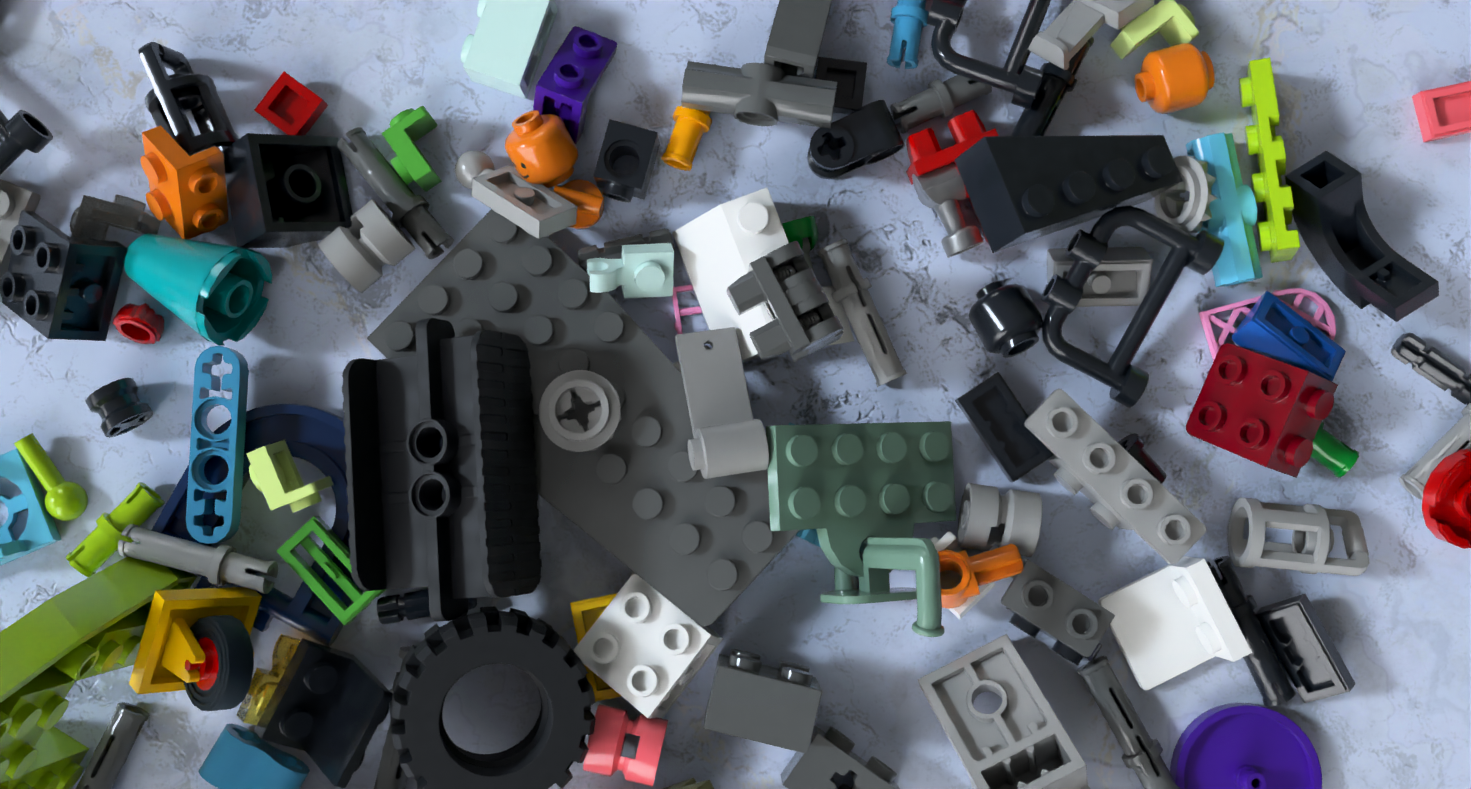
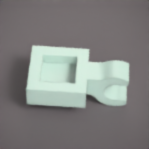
[587,243,674,298]

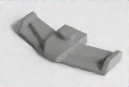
[1028,0,1154,70]

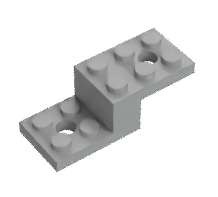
[918,634,1090,789]

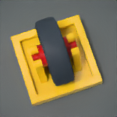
[129,587,262,711]

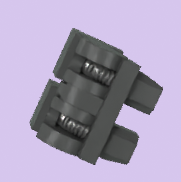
[726,241,844,363]

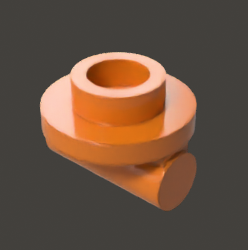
[553,179,604,229]

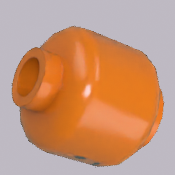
[1134,43,1215,114]
[505,110,579,188]

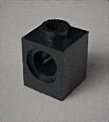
[593,119,660,203]

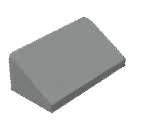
[1047,247,1153,307]

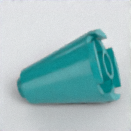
[124,234,272,345]

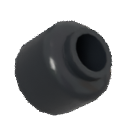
[969,281,1043,358]

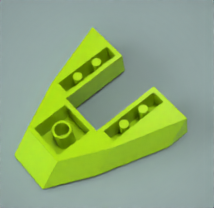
[0,557,197,789]

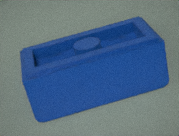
[1231,291,1346,382]

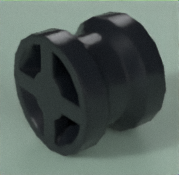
[85,377,153,438]

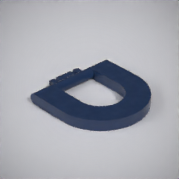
[152,404,363,647]

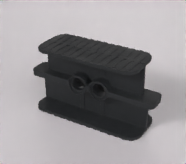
[342,318,542,621]

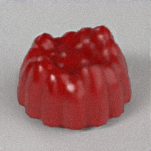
[113,303,164,344]

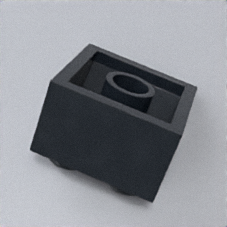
[221,133,353,248]

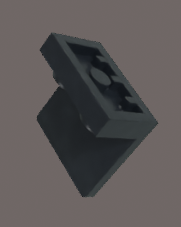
[0,210,128,341]
[254,638,393,788]

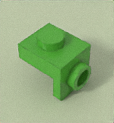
[382,106,442,192]

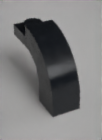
[1285,151,1439,322]

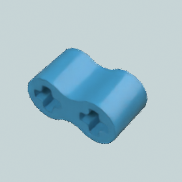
[199,723,310,789]

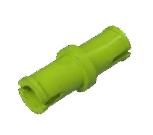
[66,482,165,577]

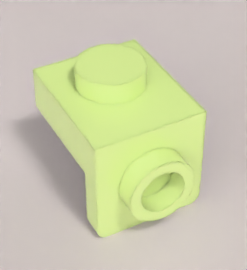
[1110,0,1199,60]
[246,440,334,513]

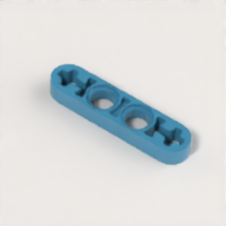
[186,346,249,544]

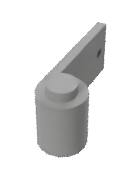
[675,327,769,479]

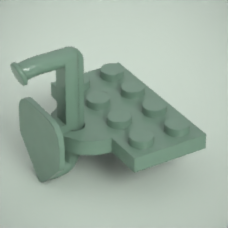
[766,421,957,637]

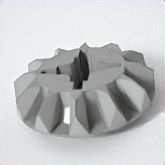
[1155,155,1217,234]
[539,370,622,452]

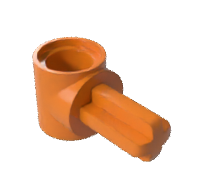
[938,544,1024,609]

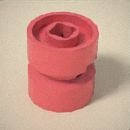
[583,704,668,786]

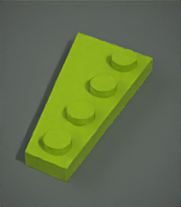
[1239,57,1300,263]

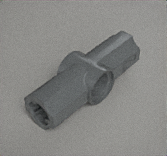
[681,61,837,129]

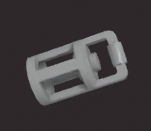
[1227,498,1369,576]

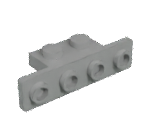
[1024,389,1206,564]

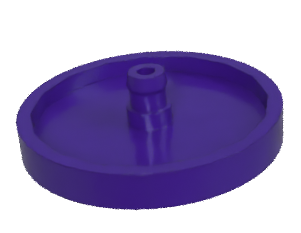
[1170,703,1322,789]

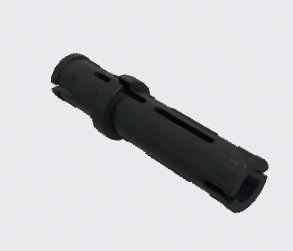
[1011,37,1094,136]
[1207,556,1296,706]

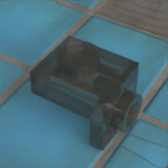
[70,194,161,240]

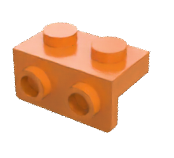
[140,125,229,239]

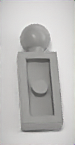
[455,150,578,239]

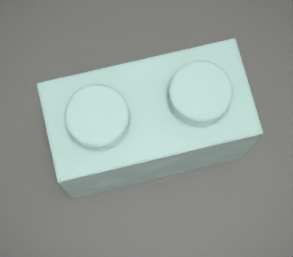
[461,0,558,99]

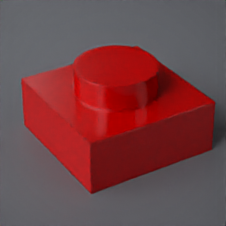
[254,71,328,136]

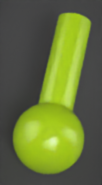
[14,433,88,521]

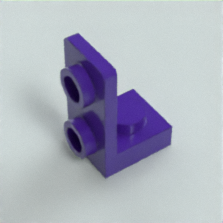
[533,26,617,144]

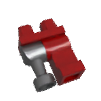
[905,109,999,258]

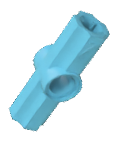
[1186,132,1263,287]

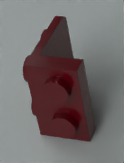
[1186,343,1338,478]

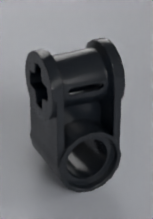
[807,100,905,180]

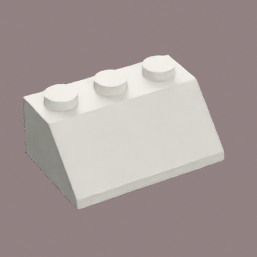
[672,188,789,363]

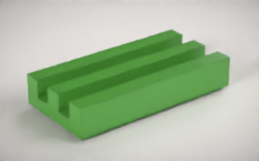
[276,516,386,626]

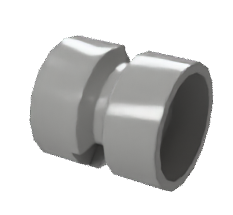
[318,199,415,293]
[957,483,1042,557]

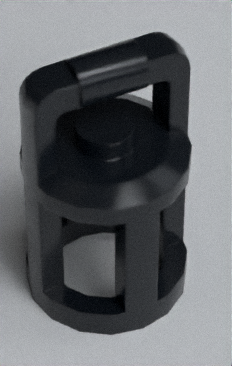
[138,42,239,156]

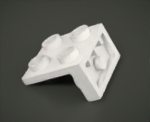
[1098,556,1252,690]
[574,574,723,718]

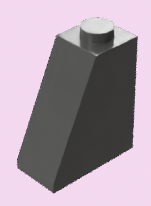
[764,0,832,79]

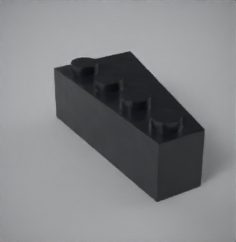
[954,135,1183,253]

